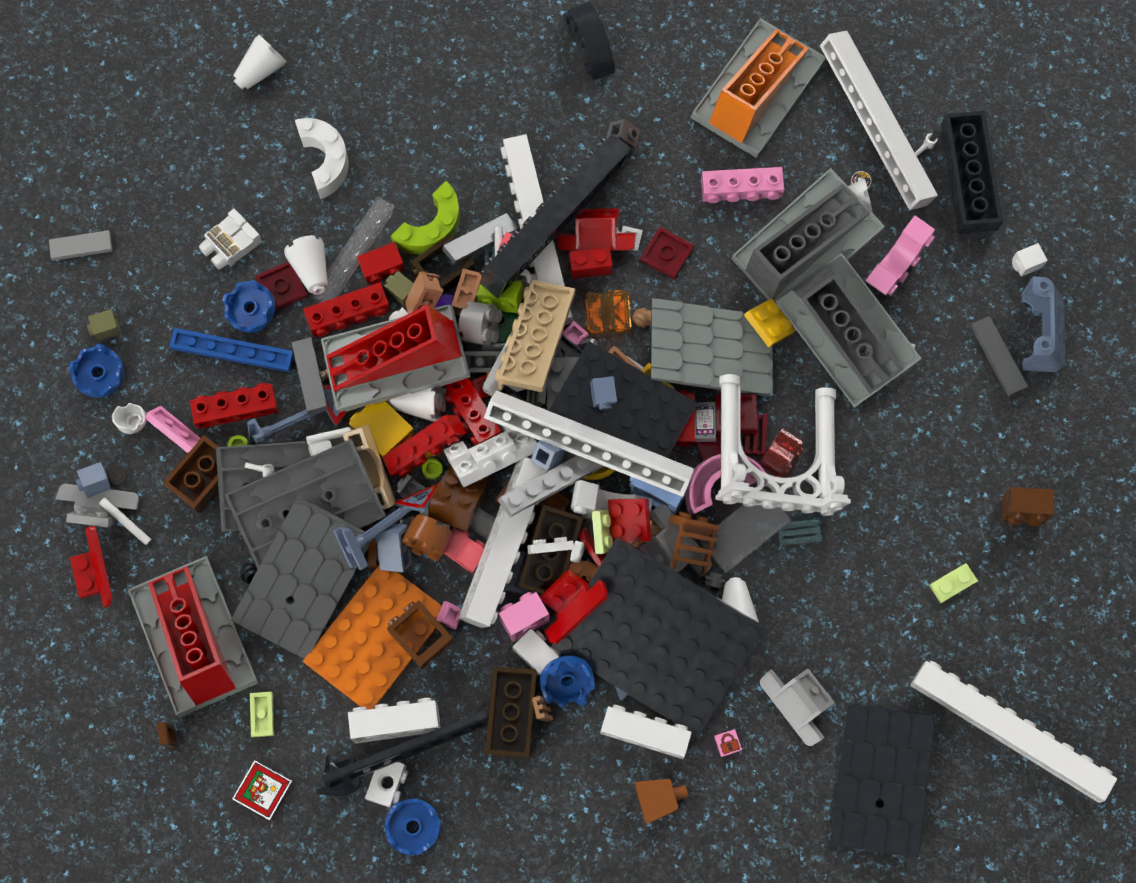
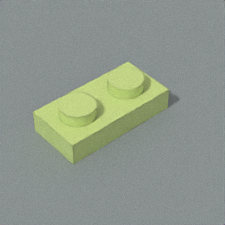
[592,509,613,554]
[929,563,978,603]
[250,692,274,737]

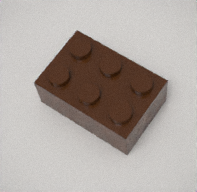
[163,435,219,514]
[427,464,491,531]

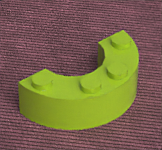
[391,181,460,255]

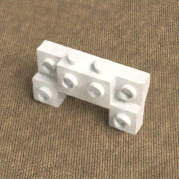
[444,425,537,487]

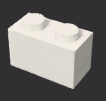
[513,629,561,676]

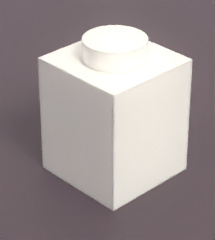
[1012,243,1048,277]

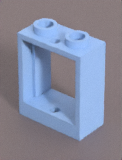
[629,477,686,515]

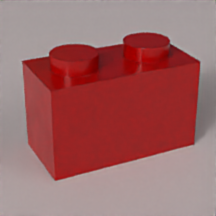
[357,242,405,285]
[569,247,612,279]

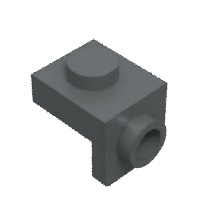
[396,475,426,499]

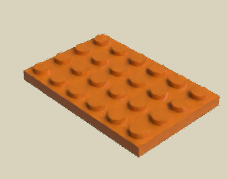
[302,564,442,710]

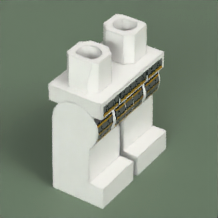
[199,208,262,269]

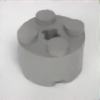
[459,301,502,345]

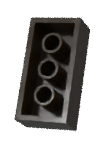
[515,505,583,595]
[485,666,537,760]

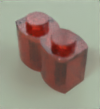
[759,428,804,478]

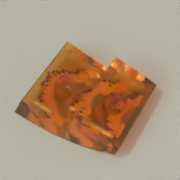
[585,290,631,333]

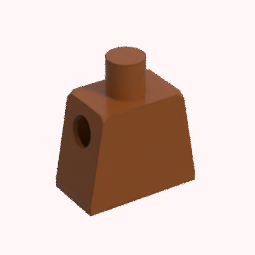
[634,779,688,825]

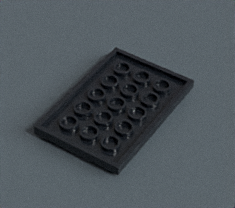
[549,341,698,458]

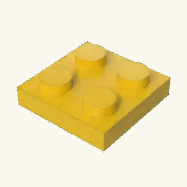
[744,299,796,348]

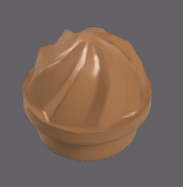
[632,307,651,328]

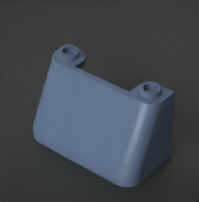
[1022,277,1065,372]

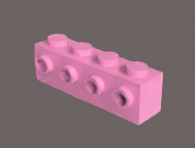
[701,167,784,203]

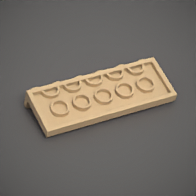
[495,280,575,393]

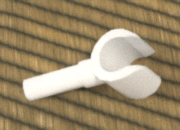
[915,133,938,157]
[245,462,275,477]

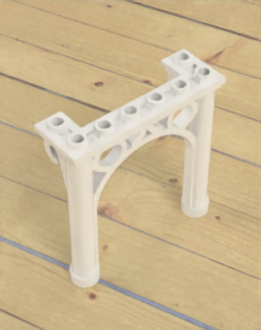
[716,374,851,516]

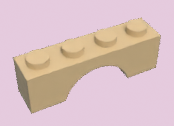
[342,424,396,509]

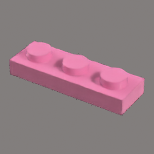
[145,406,201,453]

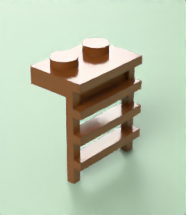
[669,512,721,575]

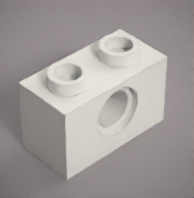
[365,762,408,808]

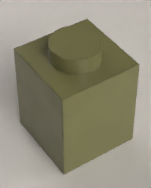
[384,271,414,307]
[87,309,122,341]

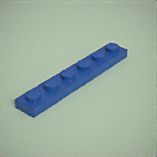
[169,328,294,373]

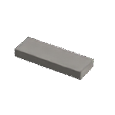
[49,230,113,260]

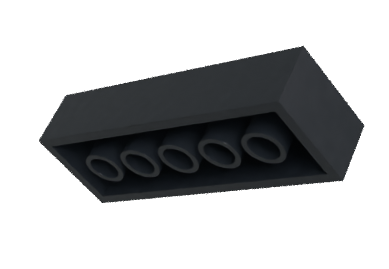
[941,111,1003,234]

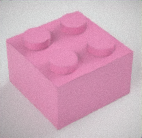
[499,592,550,642]

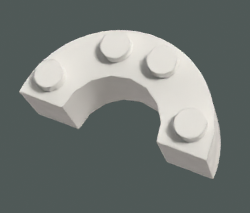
[295,118,349,199]
[571,480,653,520]

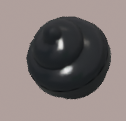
[240,563,257,584]

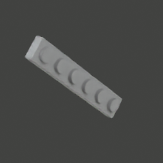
[498,456,605,518]

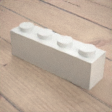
[600,705,691,759]

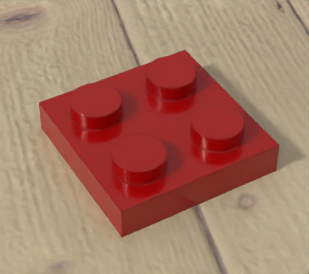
[608,498,651,542]

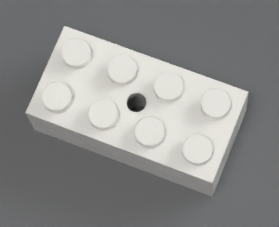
[348,698,441,744]

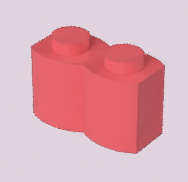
[443,527,485,574]

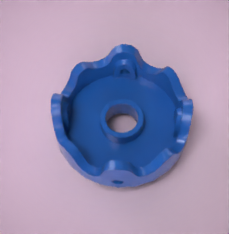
[222,280,275,333]
[69,344,124,398]
[540,656,595,707]
[385,799,440,855]

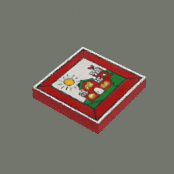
[232,760,293,821]

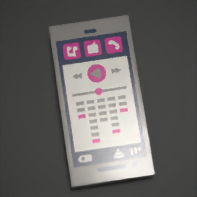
[695,402,716,442]

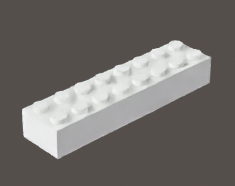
[458,457,547,628]

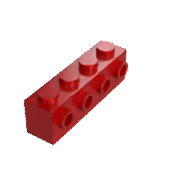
[303,282,390,337]
[444,378,502,446]
[190,383,279,429]
[382,415,467,477]

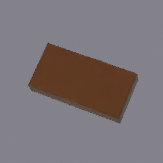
[156,722,178,749]

